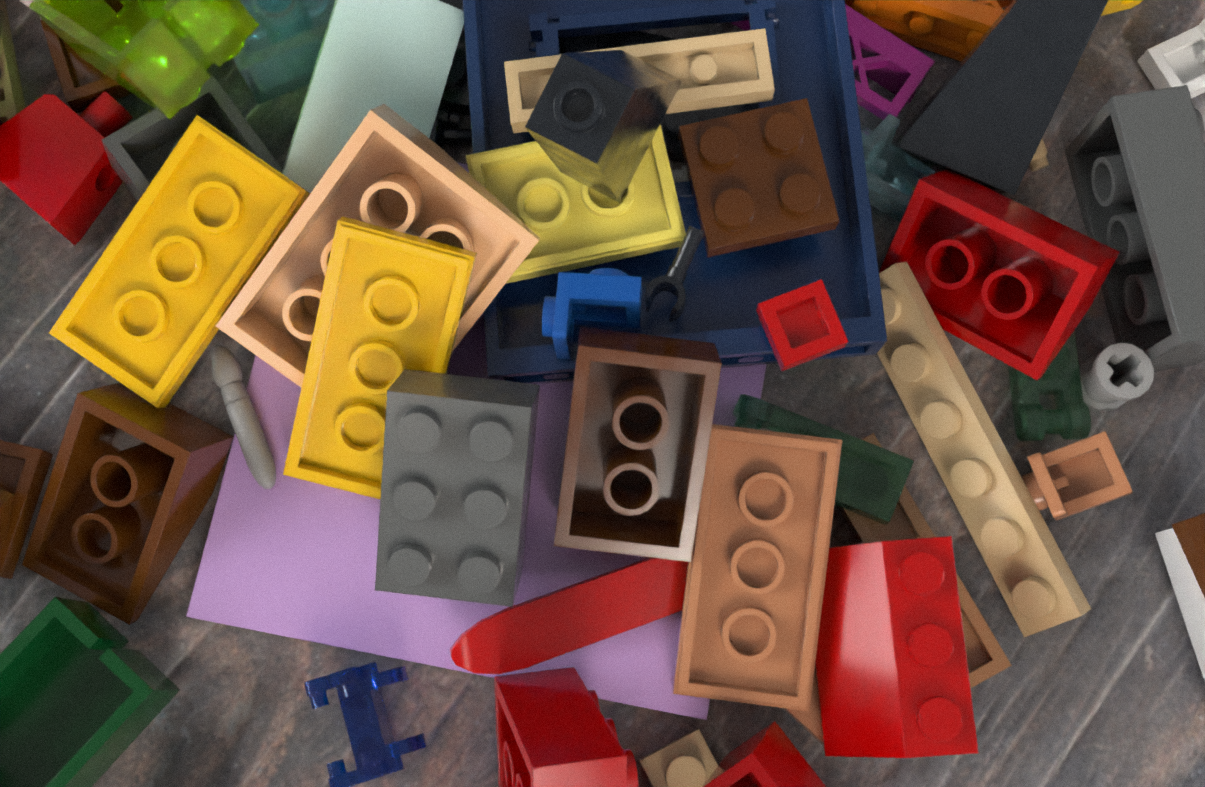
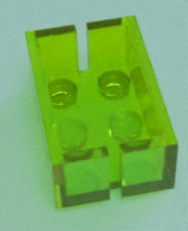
[29,0,259,119]

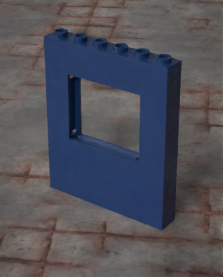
[463,0,887,384]

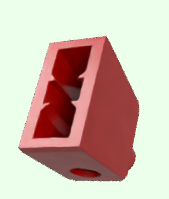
[0,91,133,246]

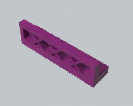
[731,4,935,125]

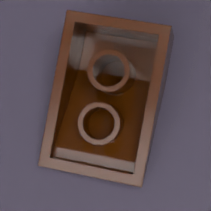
[22,382,234,625]

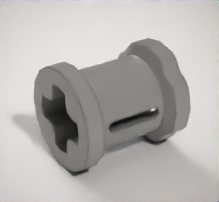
[1072,343,1154,412]

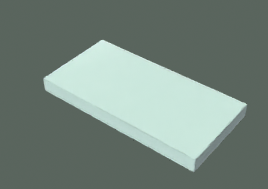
[282,0,464,193]

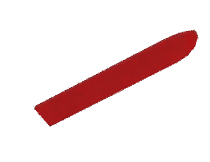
[450,557,688,674]

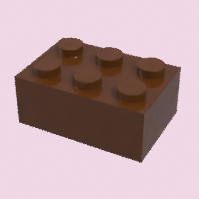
[554,326,722,562]

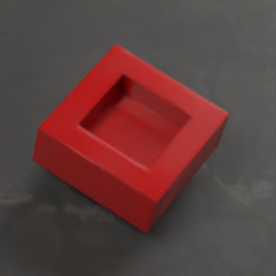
[756,279,849,371]

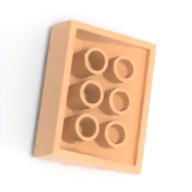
[216,104,540,388]

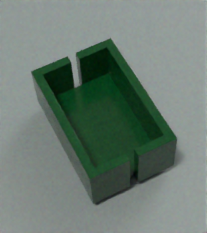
[0,597,180,787]

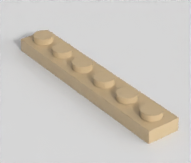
[877,262,1091,637]

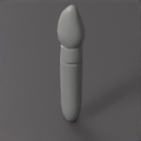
[211,344,276,489]

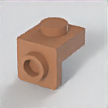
[1022,431,1133,521]

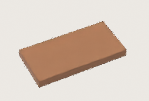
[673,424,842,711]

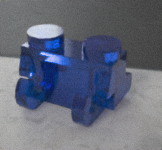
[304,662,427,787]

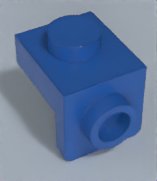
[542,268,642,360]

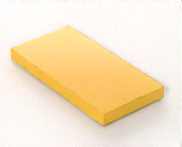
[49,115,311,408]
[283,216,477,499]

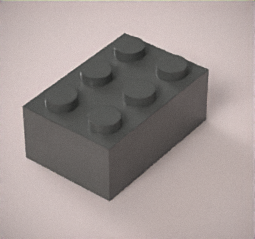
[375,369,540,607]

